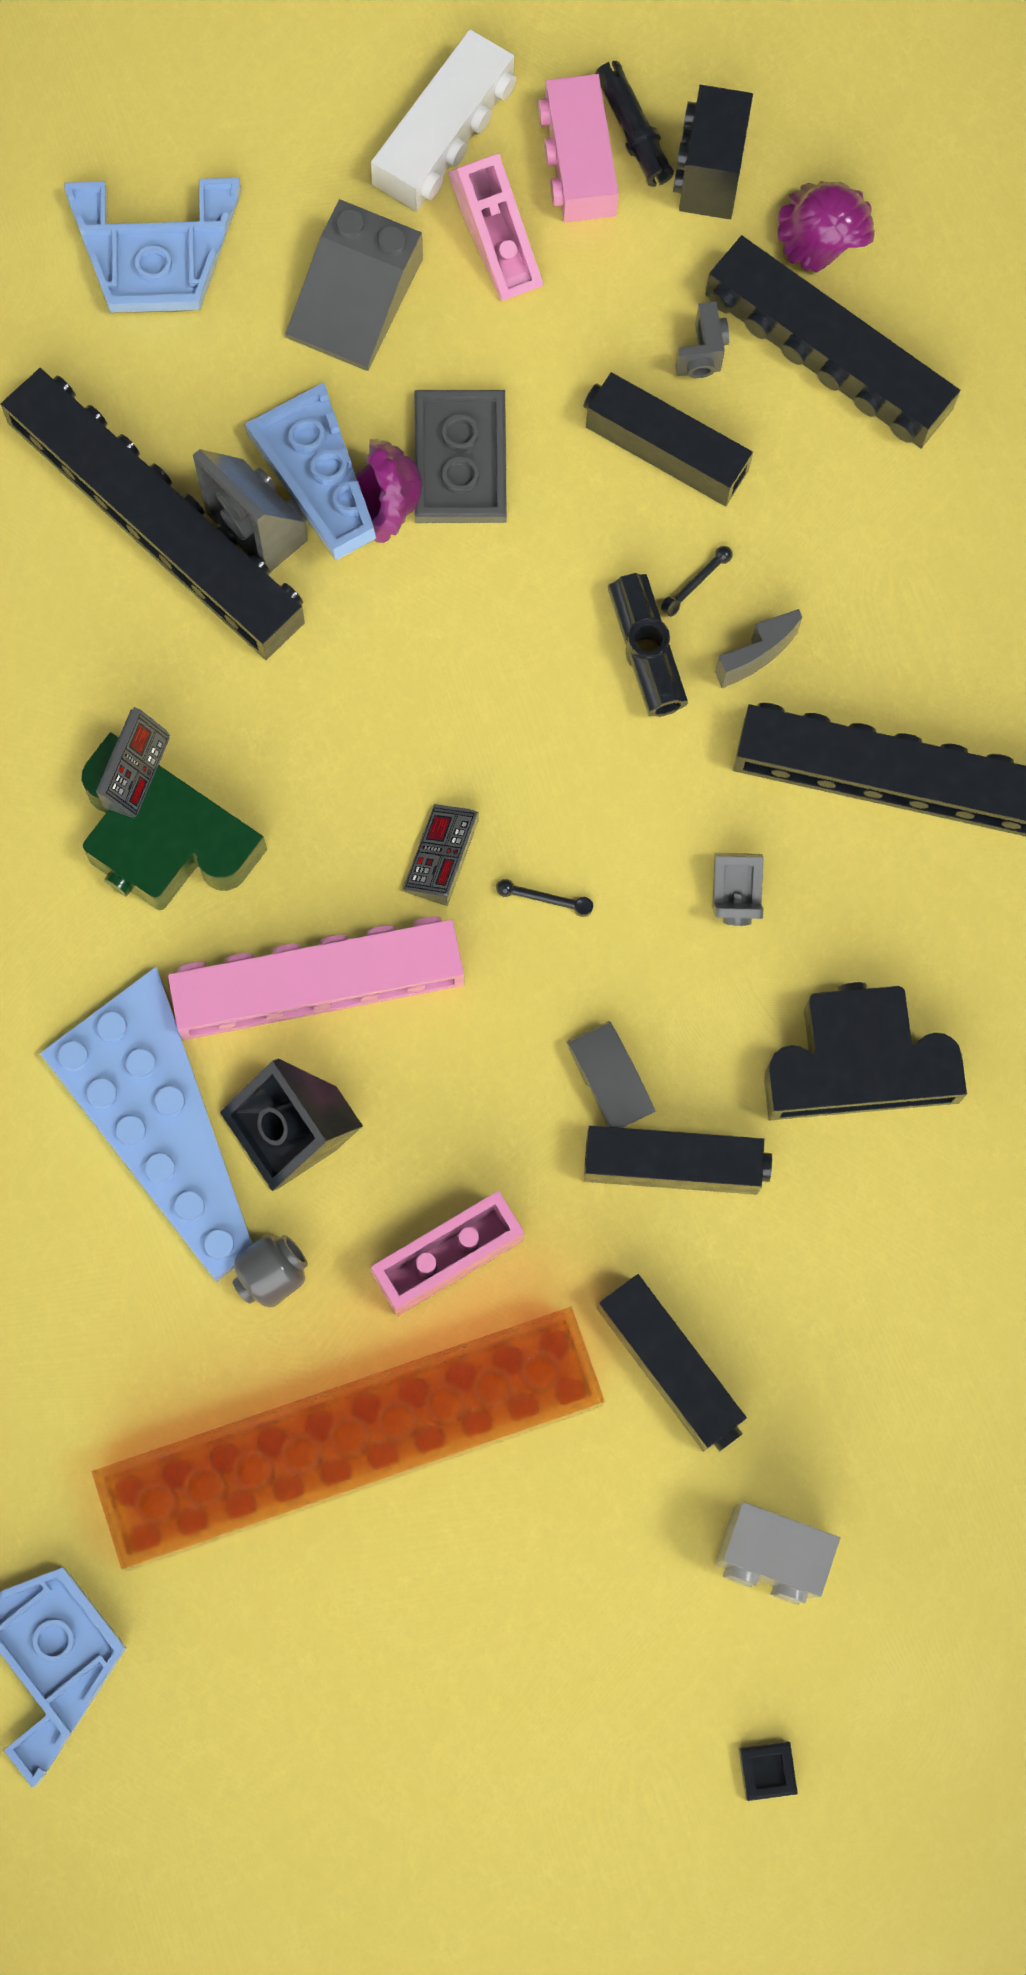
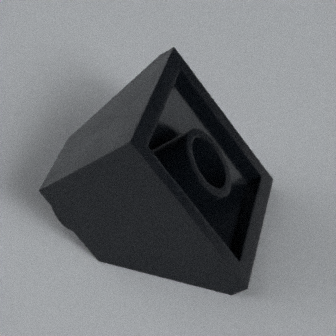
[220,1058,363,1191]

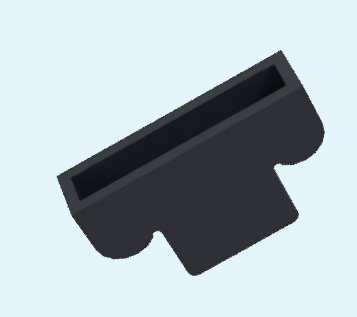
[764,982,967,1121]

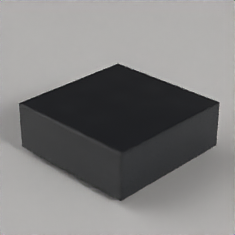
[738,1741,798,1801]

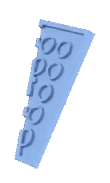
[40,967,252,1282]

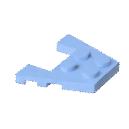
[64,178,241,313]
[0,1567,127,1787]

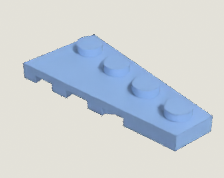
[245,382,376,560]

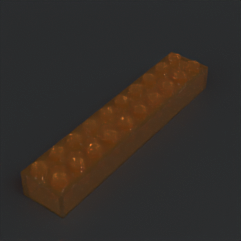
[91,1306,605,1571]

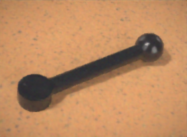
[661,546,733,617]
[496,879,593,917]

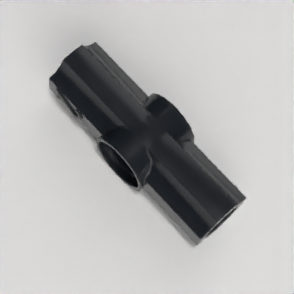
[608,573,688,717]

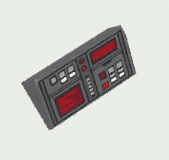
[96,707,170,818]
[403,804,479,906]

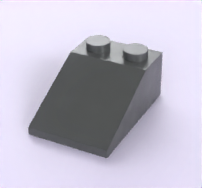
[286,199,423,371]
[193,449,308,572]

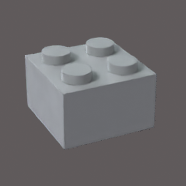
[714,1502,841,1605]

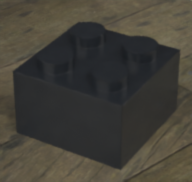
[673,84,753,220]

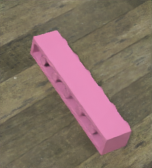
[168,916,464,1041]

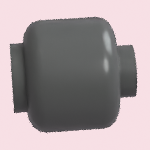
[233,1234,308,1307]

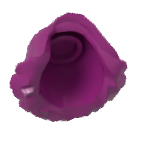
[778,181,875,273]
[355,439,423,543]

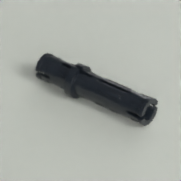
[595,61,674,187]

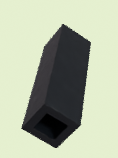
[583,372,753,507]
[584,1126,772,1195]
[597,1274,747,1452]

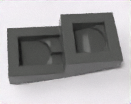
[715,609,802,688]
[566,1021,656,1128]

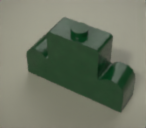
[81,732,267,910]

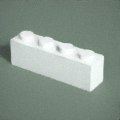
[371,29,517,212]

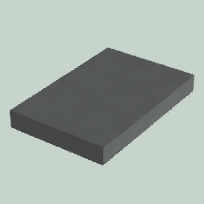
[415,390,507,523]

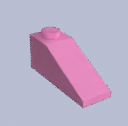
[448,153,544,301]

